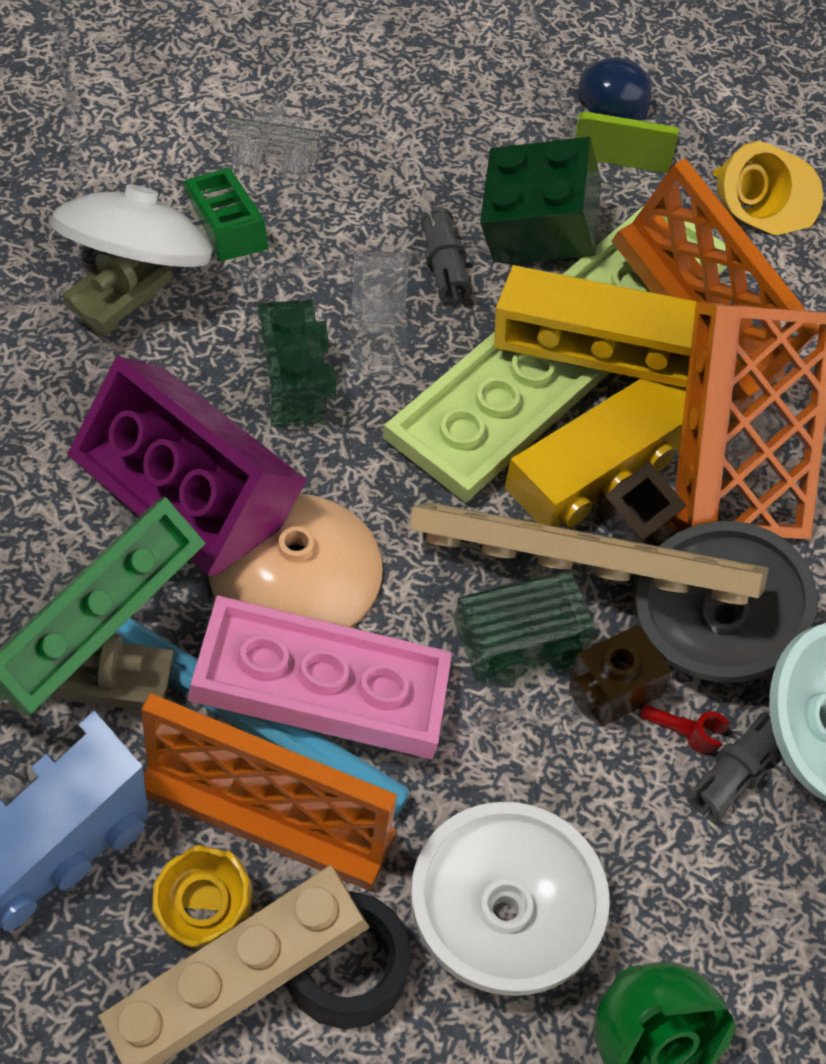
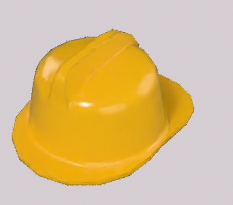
[712,141,824,235]

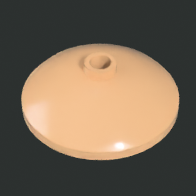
[208,494,383,628]

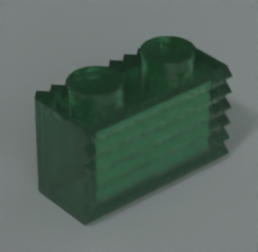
[454,571,595,683]

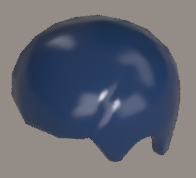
[578,57,652,121]

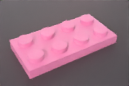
[187,595,452,760]

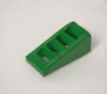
[182,168,268,262]

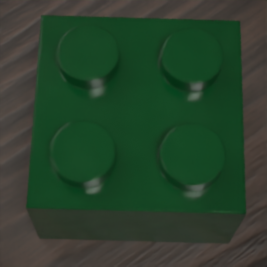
[480,136,602,264]

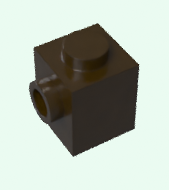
[595,461,687,546]
[569,624,672,727]

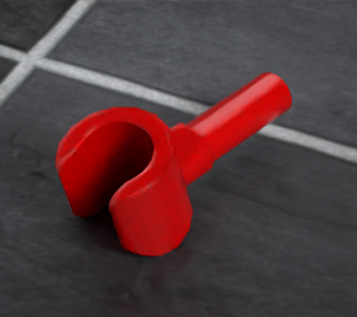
[640,704,730,755]

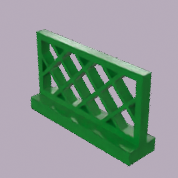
[0,497,206,716]

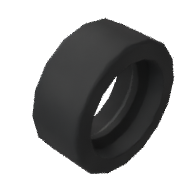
[286,891,412,1029]

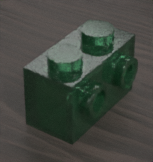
[258,299,336,428]

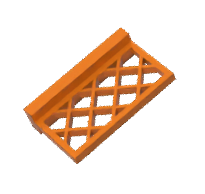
[611,158,819,404]
[673,301,826,539]
[141,693,397,892]

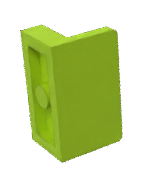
[575,112,679,173]

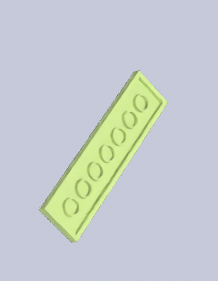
[383,206,728,503]

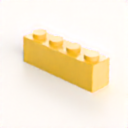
[494,265,696,388]
[505,379,686,528]

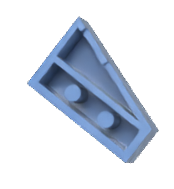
[0,710,149,931]

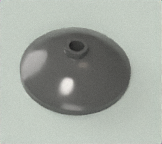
[636,521,817,683]

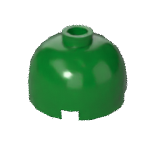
[594,961,736,1064]

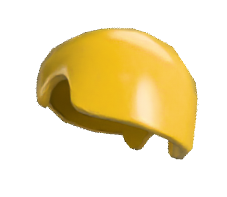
[152,845,254,949]

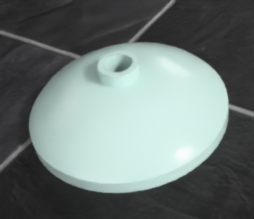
[769,623,826,801]

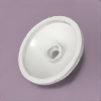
[51,185,212,267]
[410,802,610,996]

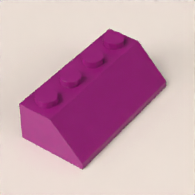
[67,356,307,576]

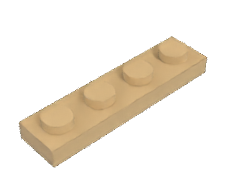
[98,865,370,1064]

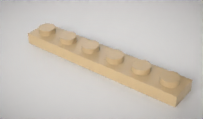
[409,502,769,605]

